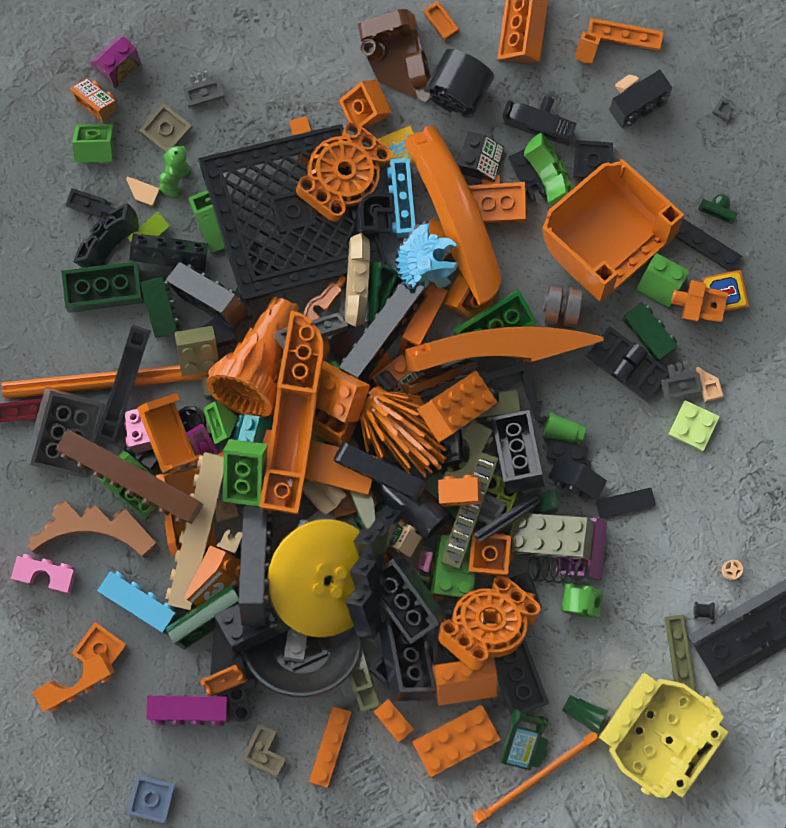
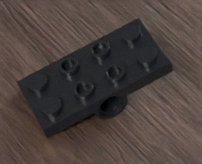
[586,326,669,402]

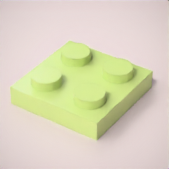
[668,400,720,452]

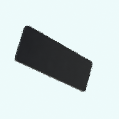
[596,488,656,519]

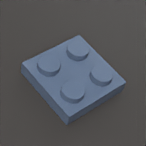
[127,775,176,823]

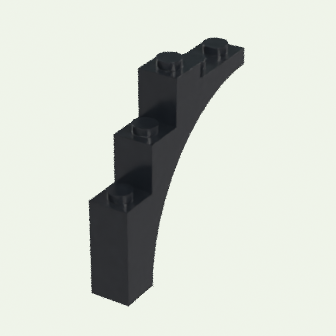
[345,507,403,639]

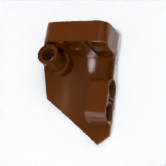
[358,9,431,103]

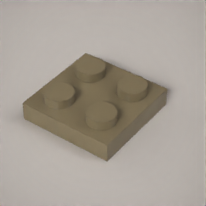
[139,103,193,153]

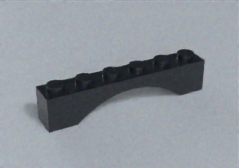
[96,325,151,442]

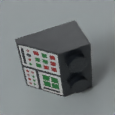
[458,131,504,182]

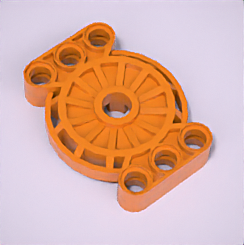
[296,122,391,222]
[438,575,540,671]

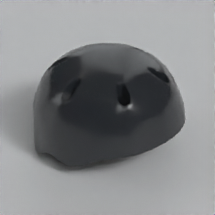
[178,406,206,433]

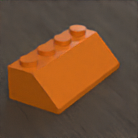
[497,0,548,64]

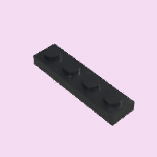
[675,219,743,272]

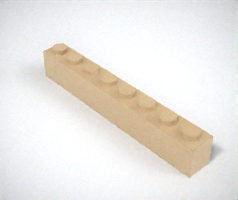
[165,452,223,610]

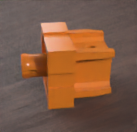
[671,280,728,322]

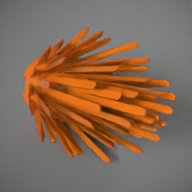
[359,386,447,477]

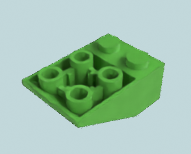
[188,190,246,254]
[98,450,157,520]

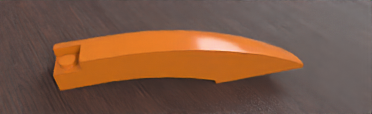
[404,126,501,305]
[259,311,324,514]
[405,327,604,372]

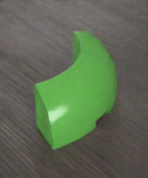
[524,132,575,206]

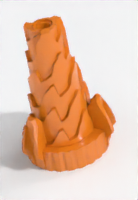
[206,296,299,418]

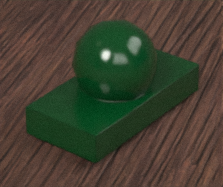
[698,194,738,224]

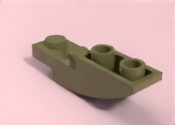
[349,640,381,712]

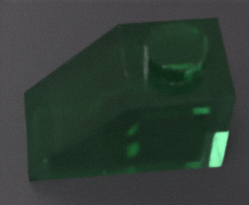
[529,488,559,515]

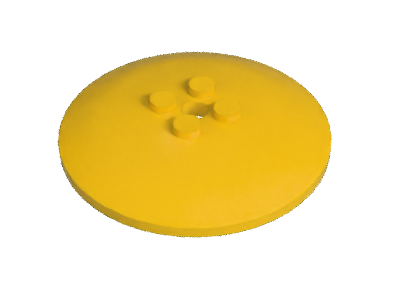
[268,519,360,637]

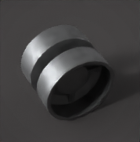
[543,283,583,327]

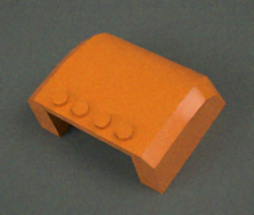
[542,159,685,302]

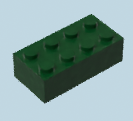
[61,261,144,313]

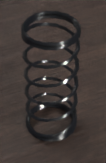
[526,556,589,585]

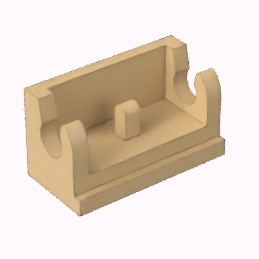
[217,530,242,558]

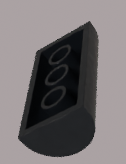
[371,461,453,542]

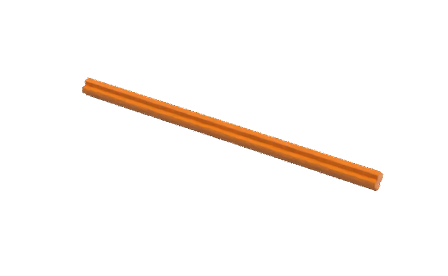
[2,365,281,399]

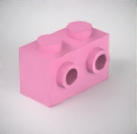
[123,409,153,454]

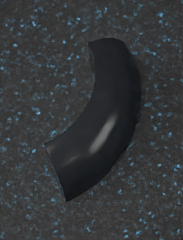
[73,203,139,268]

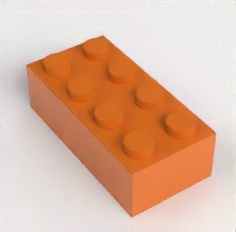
[316,361,370,423]
[417,370,498,442]
[412,705,500,778]

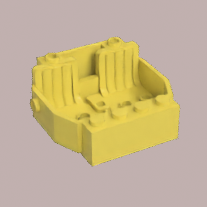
[598,673,728,798]

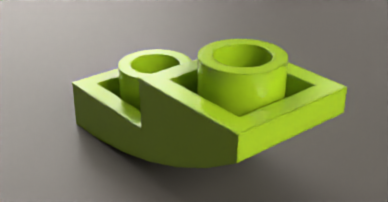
[128,211,170,241]

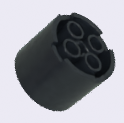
[424,49,495,118]

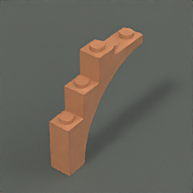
[27,501,158,558]

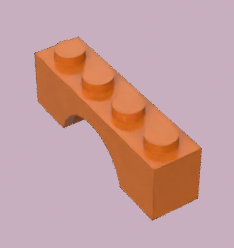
[33,652,115,713]

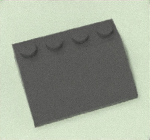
[25,387,105,478]

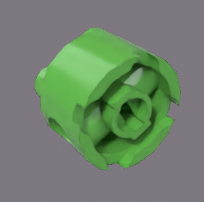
[561,584,603,618]

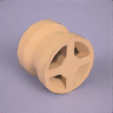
[722,560,743,580]

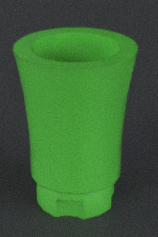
[542,412,586,444]

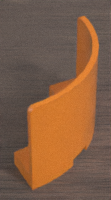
[156,467,217,556]

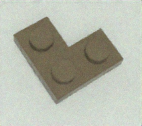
[242,724,286,777]

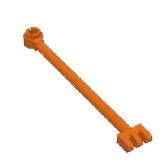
[472,732,598,826]

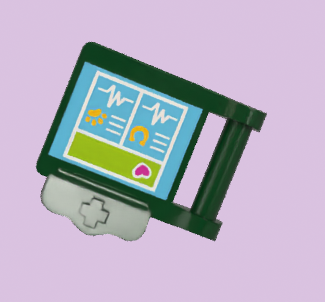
[500,709,548,770]

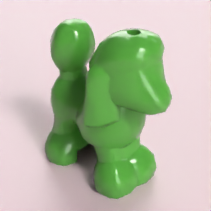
[159,146,191,198]

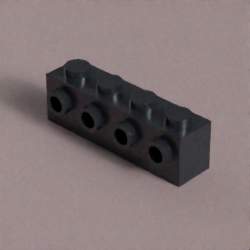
[129,233,209,271]

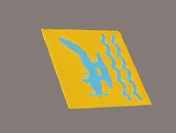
[378,126,414,166]

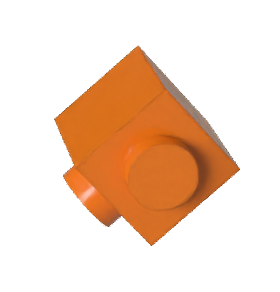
[574,31,601,64]

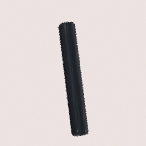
[474,495,541,543]

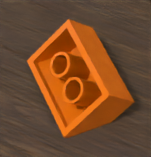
[432,657,497,706]

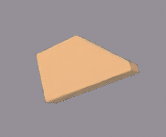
[126,176,160,207]
[695,367,724,402]

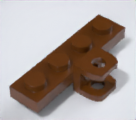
[402,358,478,395]

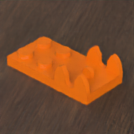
[468,182,527,225]

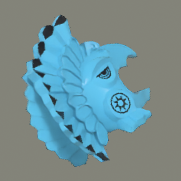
[395,220,458,289]

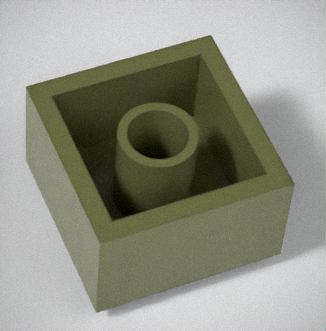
[174,326,219,376]

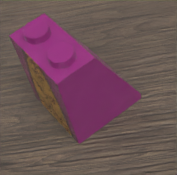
[89,36,142,88]

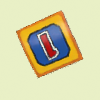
[702,270,750,312]

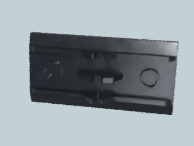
[688,579,786,687]

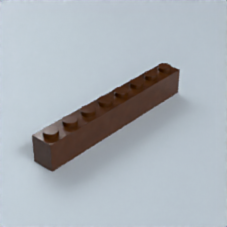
[56,429,204,525]

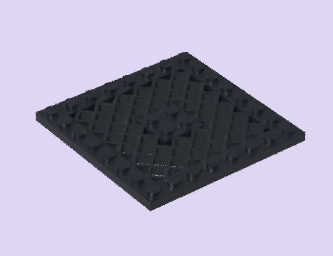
[198,124,387,301]

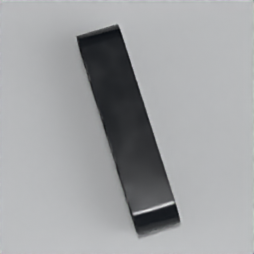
[333,442,428,502]

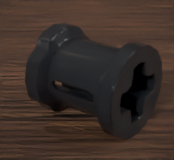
[693,602,715,620]

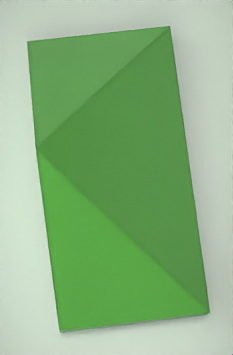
[203,401,238,444]

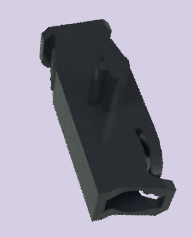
[502,96,577,146]

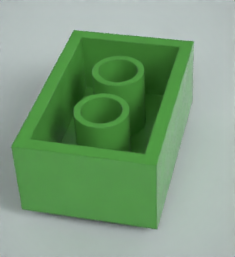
[223,439,268,506]
[430,535,475,599]

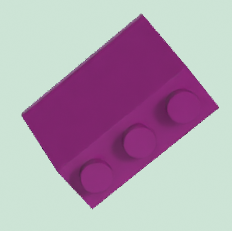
[556,518,607,580]

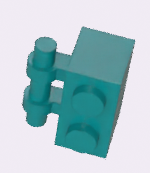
[231,415,273,443]

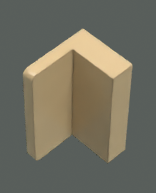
[302,480,347,516]

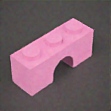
[11,554,76,594]

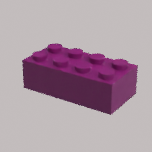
[146,695,230,726]

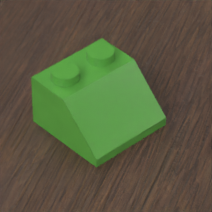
[72,124,114,164]
[636,253,689,308]

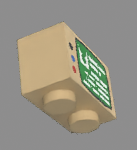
[388,522,422,557]

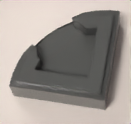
[712,96,731,122]

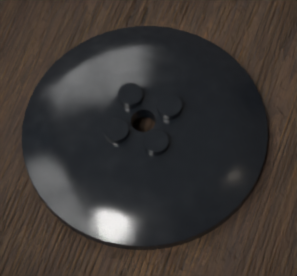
[243,626,361,698]

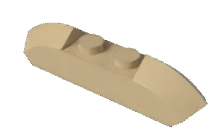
[345,233,370,327]

